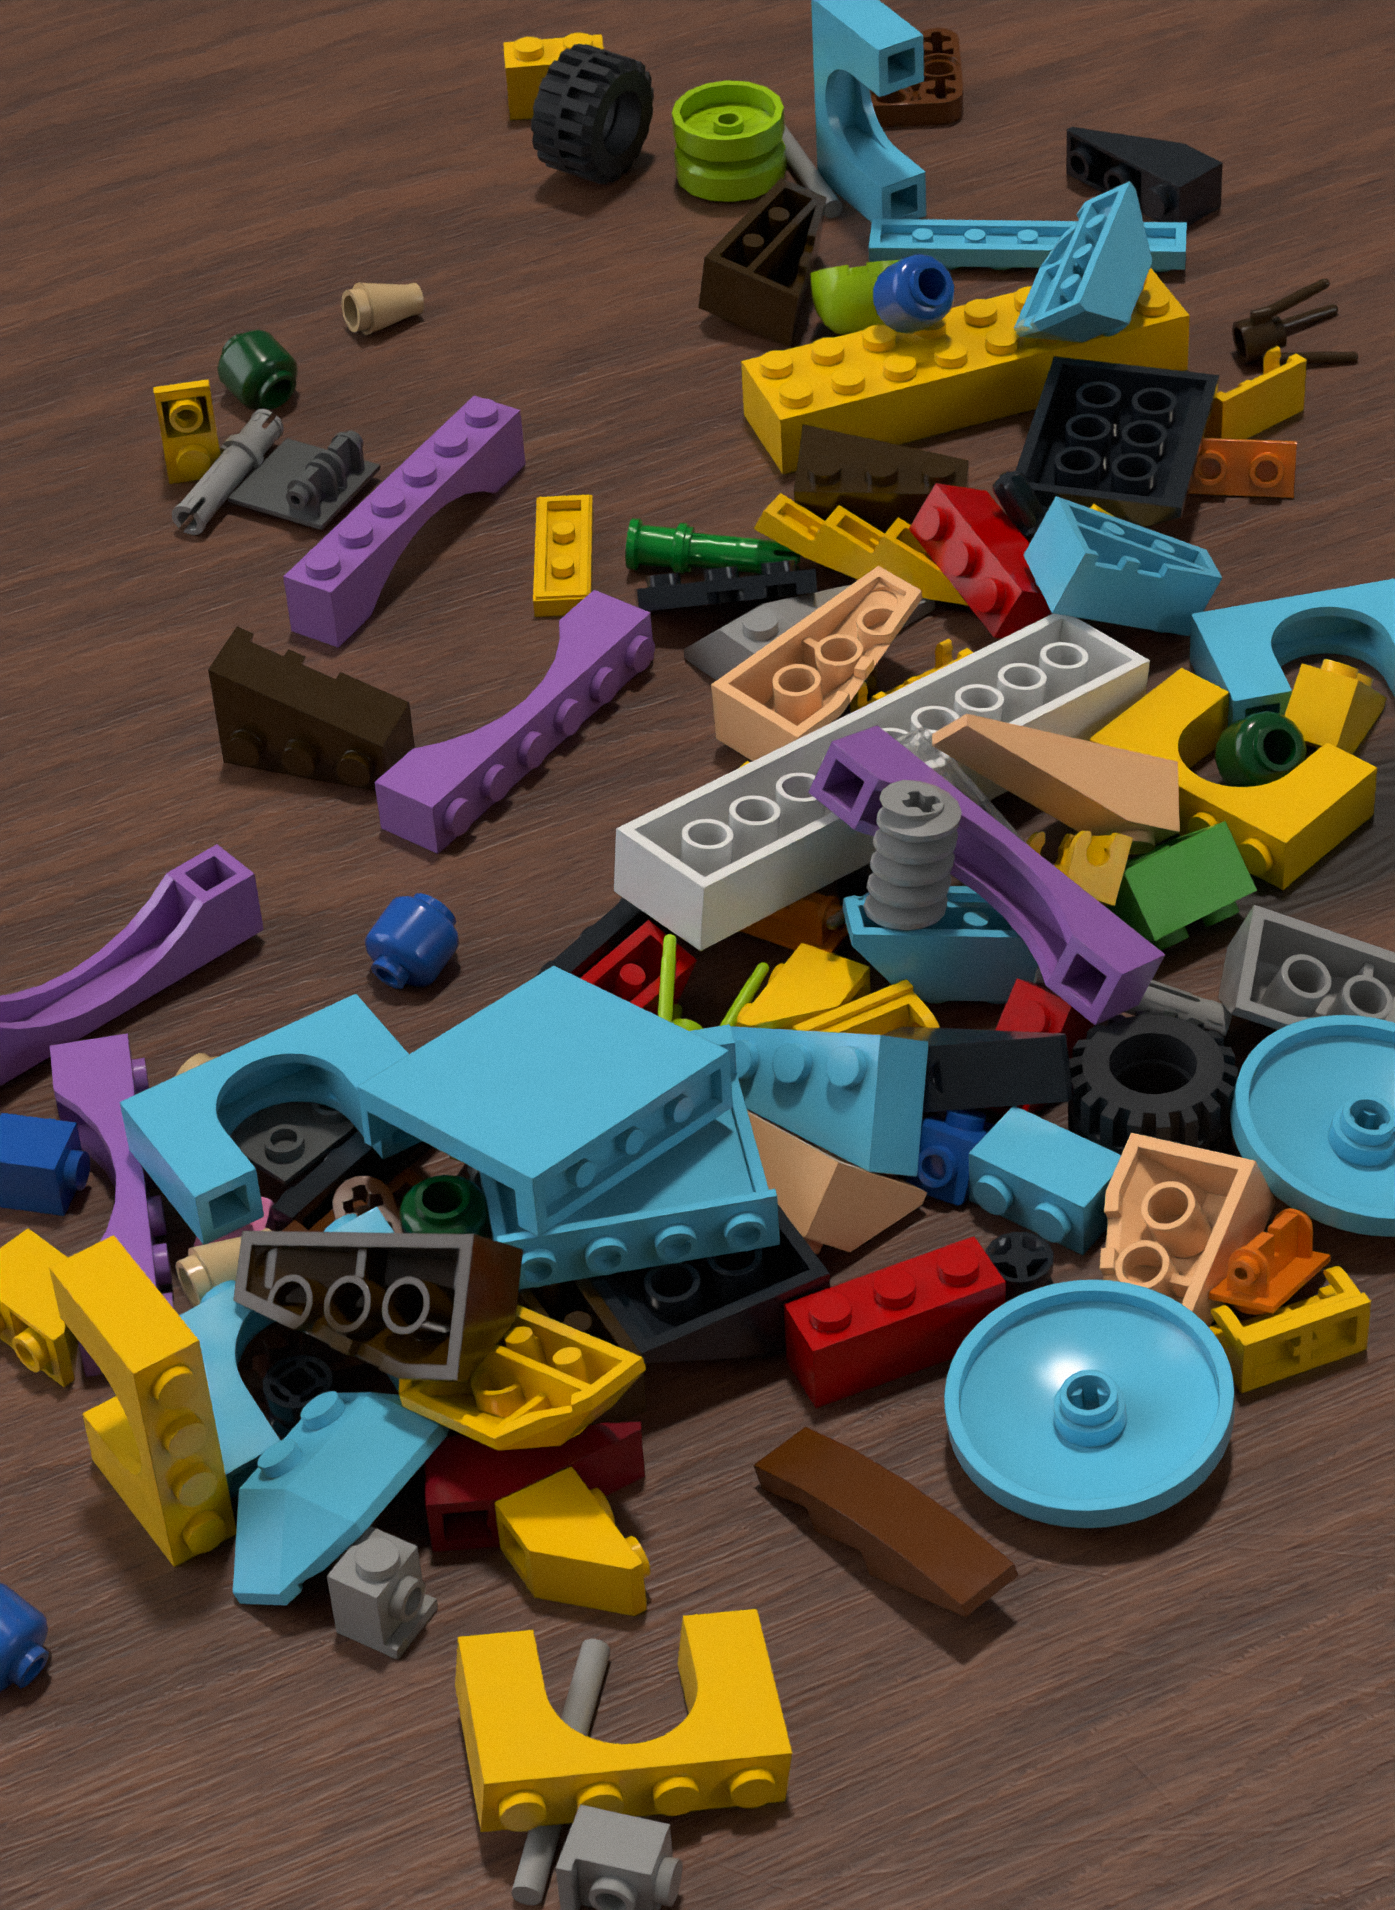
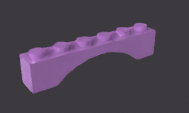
[283,396,525,648]
[375,590,655,854]
[808,725,1165,1025]
[0,844,264,1086]
[50,1033,176,1377]

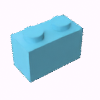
[969,1106,1121,1255]

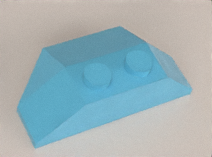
[1014,181,1153,343]
[842,886,1038,1005]
[233,1391,449,1605]

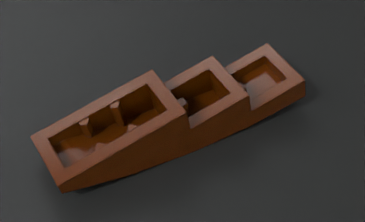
[753,1426,1018,1617]

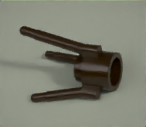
[1232,278,1359,369]

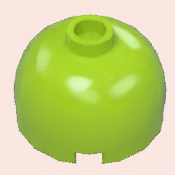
[810,260,900,335]

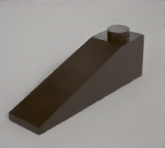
[233,1231,523,1382]

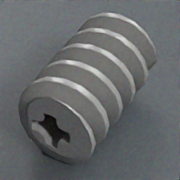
[864,780,962,930]

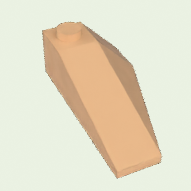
[711,566,922,761]
[932,714,1180,854]
[747,1109,927,1254]
[1100,1133,1276,1327]

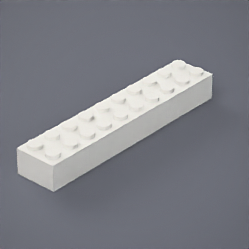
[614,613,1150,951]

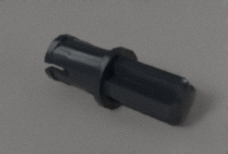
[993,470,1049,543]

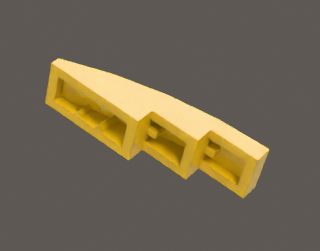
[754,493,969,606]

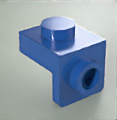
[903,1109,995,1205]

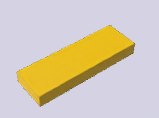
[533,495,594,617]

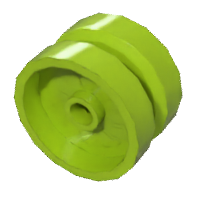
[672,80,787,202]

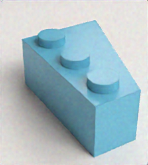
[1024,496,1222,636]
[730,1026,929,1177]

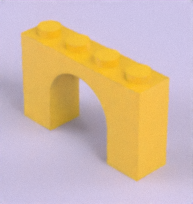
[1089,668,1377,890]
[49,1235,236,1567]
[455,1609,792,1832]

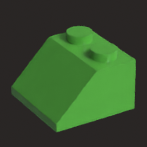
[1105,821,1257,950]

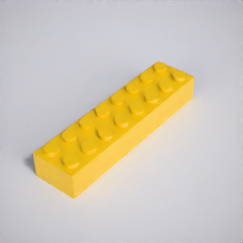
[741,267,1190,474]

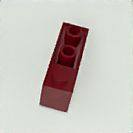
[425,1421,645,1552]

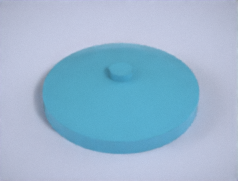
[1230,1015,1395,1237]
[944,1280,1235,1528]

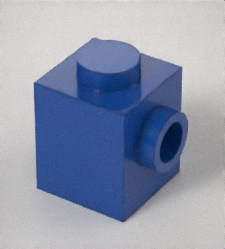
[0,1113,90,1216]

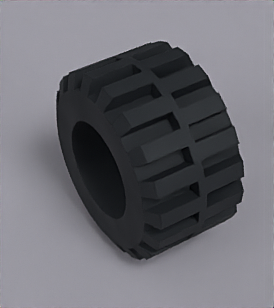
[531,43,654,184]
[1068,1010,1238,1155]

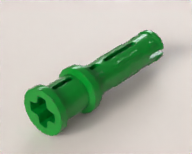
[625,518,801,575]

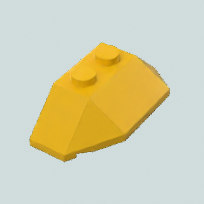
[399,1305,646,1450]

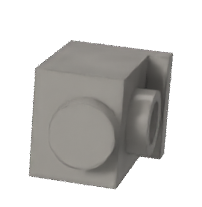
[327,1526,438,1660]
[556,1805,682,1910]

